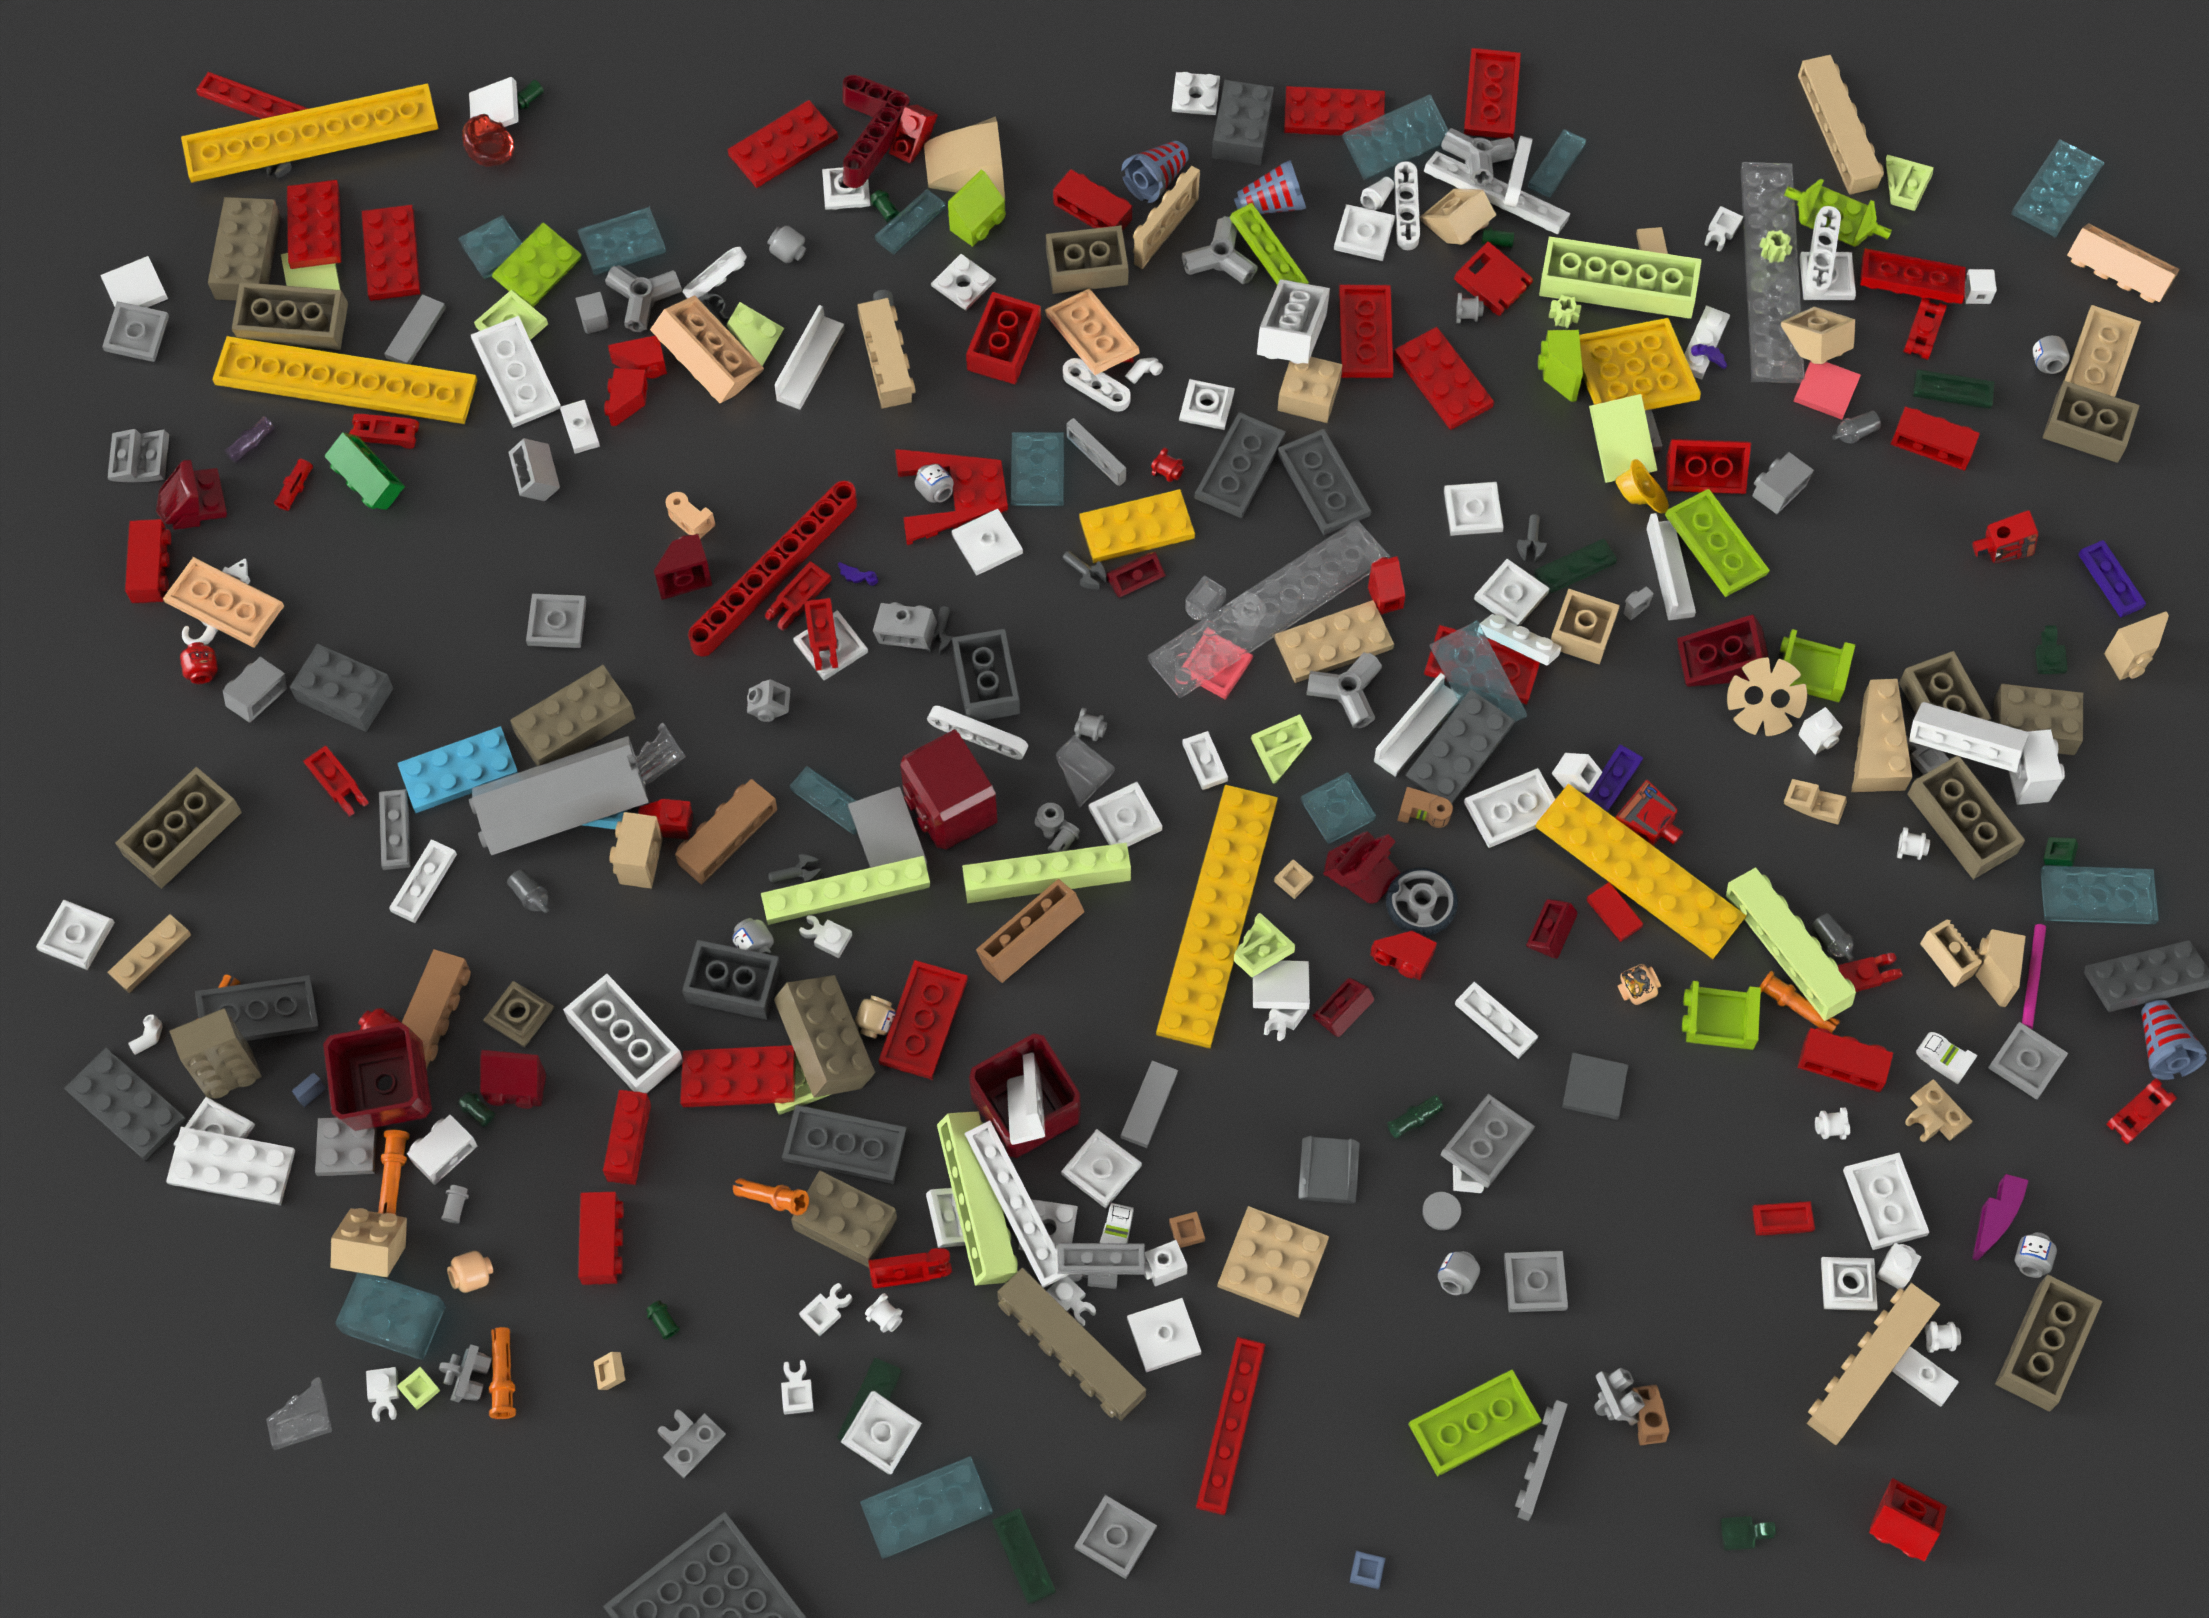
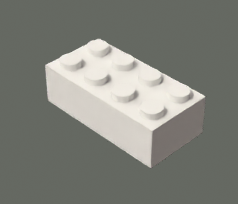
[1257,279,1330,364]
[563,974,683,1093]

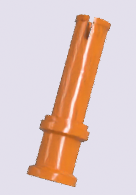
[1759,970,1840,1034]
[377,1130,410,1215]
[733,1178,809,1216]
[489,1327,516,1419]

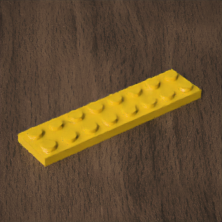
[1535,783,1747,959]

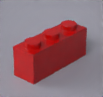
[1053,169,1132,231]
[1890,406,1980,471]
[125,519,171,603]
[1797,1028,1893,1093]
[603,1090,651,1185]
[578,1192,624,1285]

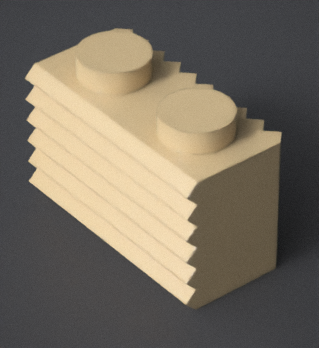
[1920,920,1982,987]

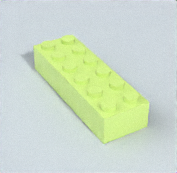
[1539,237,1702,319]

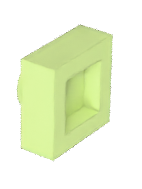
[397,1367,440,1410]

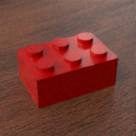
[966,292,1041,385]

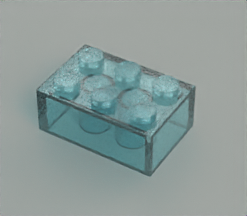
[335,1272,446,1360]

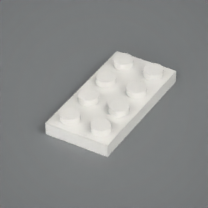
[471,316,561,428]
[166,1127,295,1205]

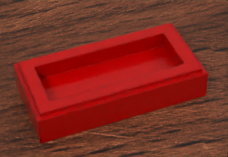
[1586,882,1643,942]
[1752,1201,1815,1236]

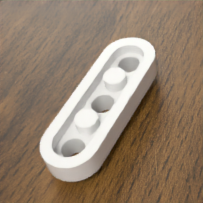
[683,247,747,299]
[1063,358,1130,412]

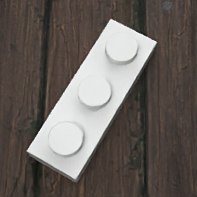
[1684,306,1730,380]
[1477,614,1562,665]
[389,840,457,923]
[1455,982,1538,1059]

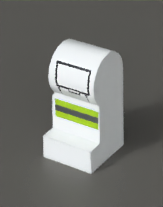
[1916,1032,1977,1084]
[1100,1203,1134,1243]

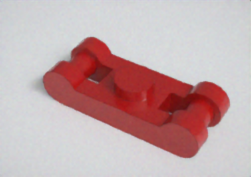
[1903,298,1947,360]
[349,414,420,449]
[2106,1078,2177,1145]

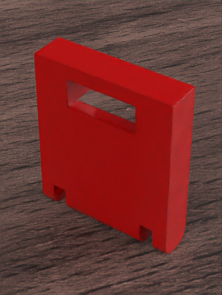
[1454,242,1533,316]

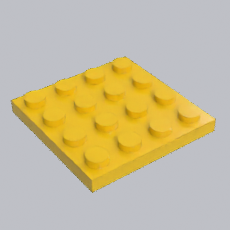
[1579,318,1701,410]

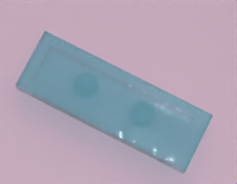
[1528,129,1586,198]
[875,189,946,255]

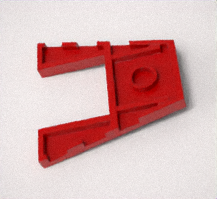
[895,449,1008,545]

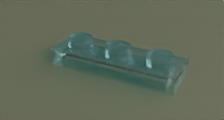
[790,766,857,835]

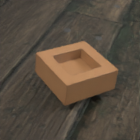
[1169,1211,1205,1248]

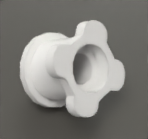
[1897,827,1930,860]
[1815,1107,1850,1140]
[865,1293,902,1333]
[1925,1321,1961,1353]

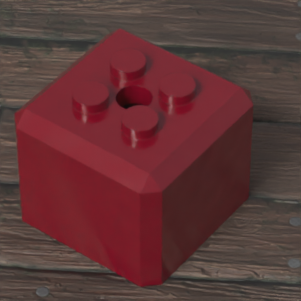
[900,729,998,850]
[323,1022,432,1131]
[969,1033,1081,1158]

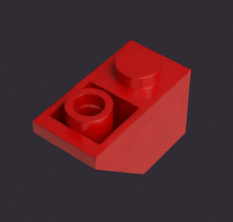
[889,104,938,163]
[604,368,648,426]
[1368,556,1405,615]
[1370,931,1437,980]

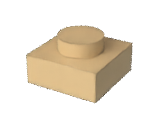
[1274,860,1314,899]
[594,1352,625,1390]

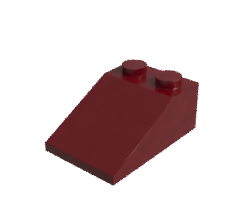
[1677,614,1772,687]

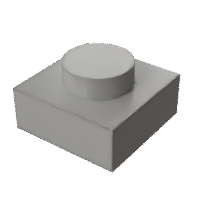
[1623,586,1654,621]

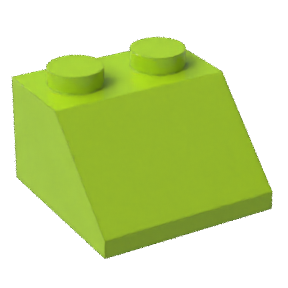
[948,169,1006,247]
[1538,330,1583,402]

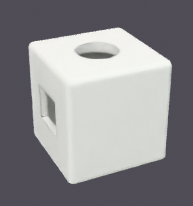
[1965,269,1997,304]

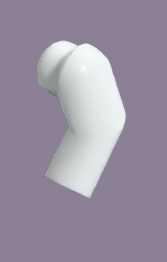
[1125,357,1163,384]

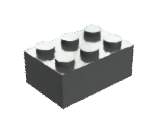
[1212,80,1274,165]
[952,629,1020,721]
[290,644,394,732]
[682,940,781,1020]

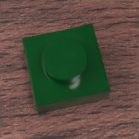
[2043,837,2078,867]

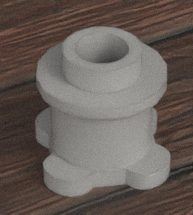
[1456,293,1483,324]
[1074,707,1107,741]
[1035,803,1067,839]

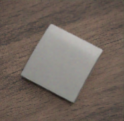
[108,429,169,482]

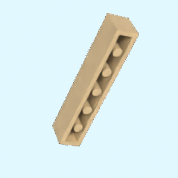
[1798,55,1884,195]
[1807,1283,1940,1445]

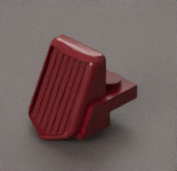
[156,459,227,530]
[1323,831,1400,904]

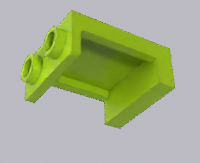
[1779,629,1855,703]
[1682,981,1761,1050]

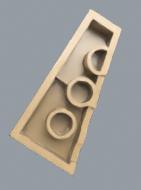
[858,298,916,409]
[1851,679,1912,792]

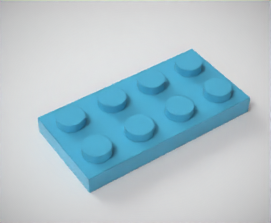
[397,726,518,813]

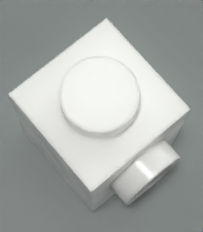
[1798,707,1843,755]
[1552,753,1602,793]
[1144,1240,1187,1287]
[1876,1243,1921,1289]

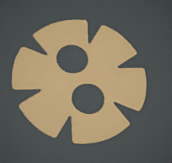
[1727,657,1807,736]

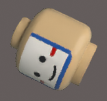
[855,995,895,1039]

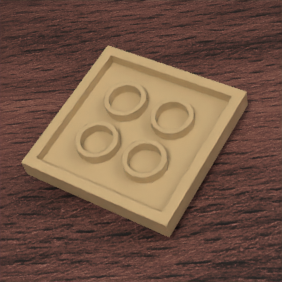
[1217,1206,1329,1318]

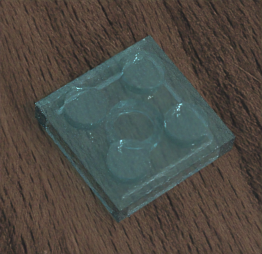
[458,215,522,279]
[1301,772,1376,844]

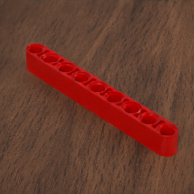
[688,481,857,657]

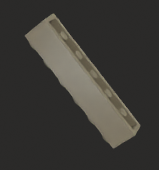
[997,1268,1146,1421]

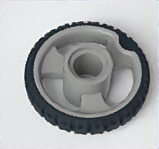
[1386,867,1458,936]

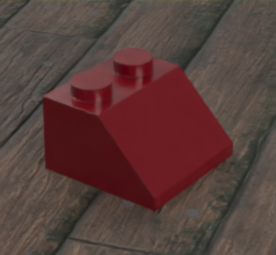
[654,534,712,600]
[480,1050,547,1109]

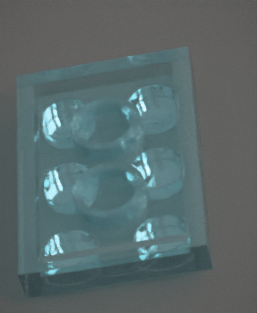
[577,207,666,275]
[1011,432,1064,506]

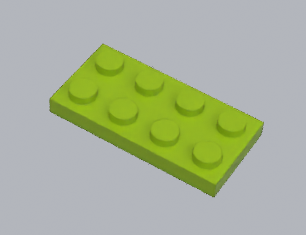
[1665,489,1770,597]
[1409,1369,1541,1477]

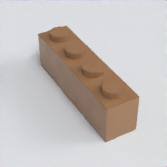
[675,779,778,885]
[976,879,1084,983]
[402,949,471,1069]

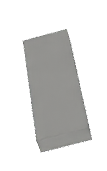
[384,294,446,365]
[1067,418,1126,486]
[379,789,411,870]
[1121,1061,1178,1148]
[1057,1243,1145,1275]

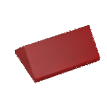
[1666,439,1751,494]

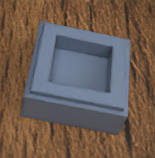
[292,1073,326,1107]
[1349,1551,1385,1589]

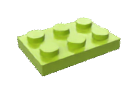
[492,222,582,307]

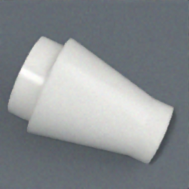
[1360,177,1395,211]

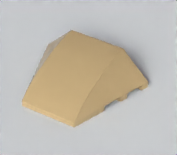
[924,116,1005,200]

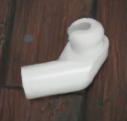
[129,1015,163,1055]

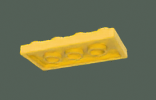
[1079,489,1195,563]

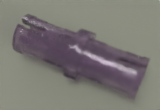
[225,416,275,463]

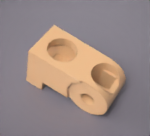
[665,492,716,539]

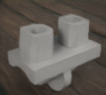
[439,1345,492,1402]
[1594,1368,1645,1426]

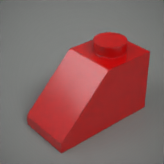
[608,335,667,379]
[638,799,693,840]

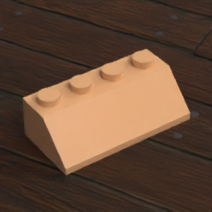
[2067,223,2180,303]
[650,295,764,403]

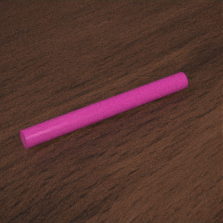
[2022,924,2046,1029]

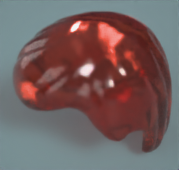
[462,114,515,167]

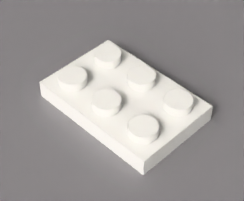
[1464,768,1555,848]
[1843,1153,1929,1250]

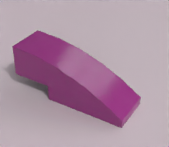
[1972,1174,2028,1261]

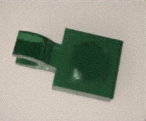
[2035,625,2068,674]
[1720,1516,1776,1551]

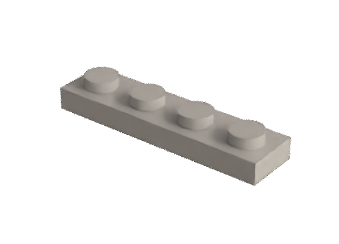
[1515,1400,1568,1521]

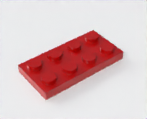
[1464,48,1521,140]
[1284,86,1385,138]
[728,100,838,188]
[287,180,341,269]
[362,205,421,301]
[1860,248,1966,304]
[1339,285,1393,378]
[1393,327,1494,430]
[1424,625,1540,705]
[879,960,968,1080]
[680,1045,796,1108]

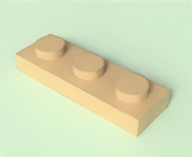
[108,914,191,993]

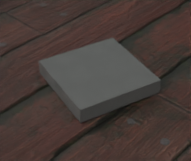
[1562,1053,1628,1120]

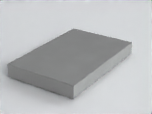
[848,786,927,868]
[1441,1094,1535,1188]

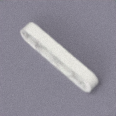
[1503,136,1533,208]
[1394,161,1420,250]
[1805,206,1841,296]
[927,706,1028,760]

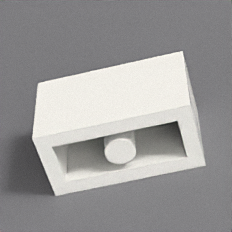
[407,1115,477,1185]

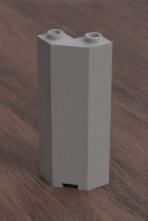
[469,736,649,855]

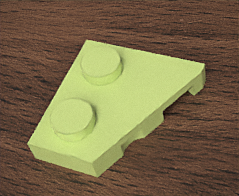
[1886,155,1934,211]
[726,302,784,366]
[1251,715,1312,784]
[1234,913,1295,977]

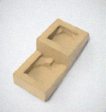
[1784,779,1847,825]

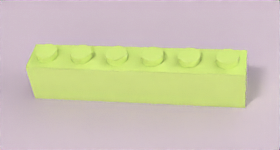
[962,843,1131,904]
[761,856,930,925]
[1726,867,1856,1021]
[937,1111,1018,1286]

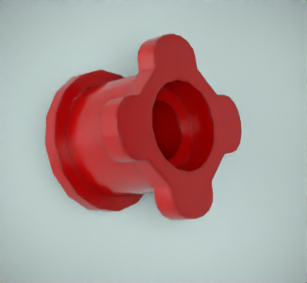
[1151,447,1184,482]

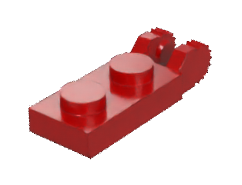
[765,561,832,630]
[804,598,838,671]
[303,745,368,817]
[1837,953,1903,992]
[868,1248,952,1288]

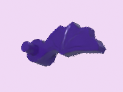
[1691,344,1727,369]
[838,562,878,586]

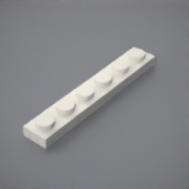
[1424,151,1570,234]
[965,1121,1069,1288]

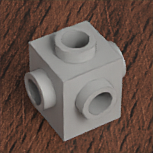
[747,679,790,722]

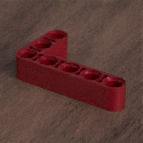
[842,75,910,188]

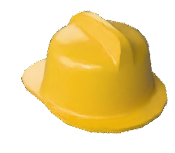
[1616,459,1669,513]

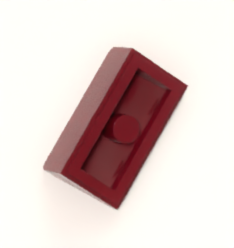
[1106,552,1166,598]
[1526,899,1577,959]
[1312,977,1374,1037]

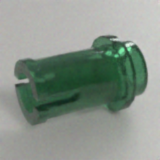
[458,1092,495,1127]

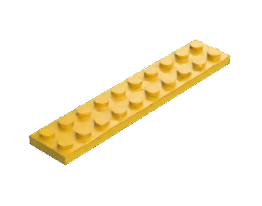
[181,83,439,183]
[212,336,478,424]
[1156,785,1278,1049]

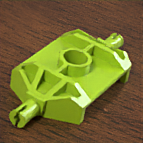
[1784,179,1892,247]

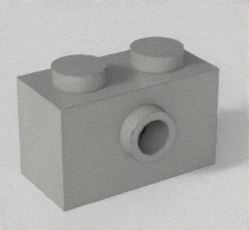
[508,438,560,501]
[1752,452,1814,514]
[873,602,937,650]
[223,657,287,723]

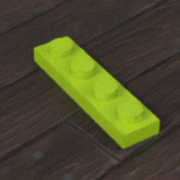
[1230,203,1309,285]

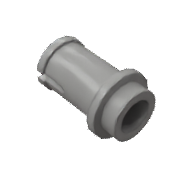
[1048,822,1080,853]
[441,1185,469,1224]

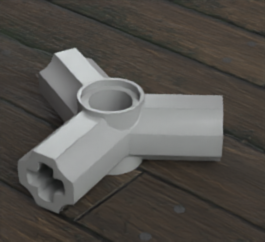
[1441,128,1516,187]
[1182,216,1257,284]
[605,265,682,332]
[1307,652,1382,729]

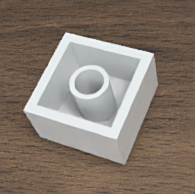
[2009,729,2065,805]

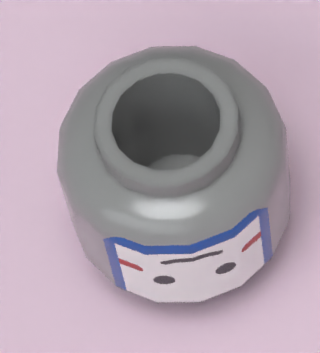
[2033,335,2069,374]
[915,464,954,503]
[732,918,774,955]
[2014,1232,2057,1278]
[1438,1251,1480,1295]

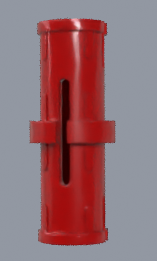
[274,459,313,511]

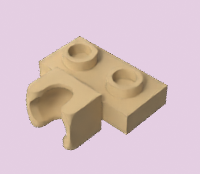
[1905,1079,1973,1142]

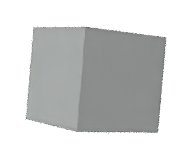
[576,292,610,334]

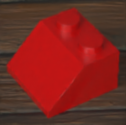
[1869,1478,1947,1562]

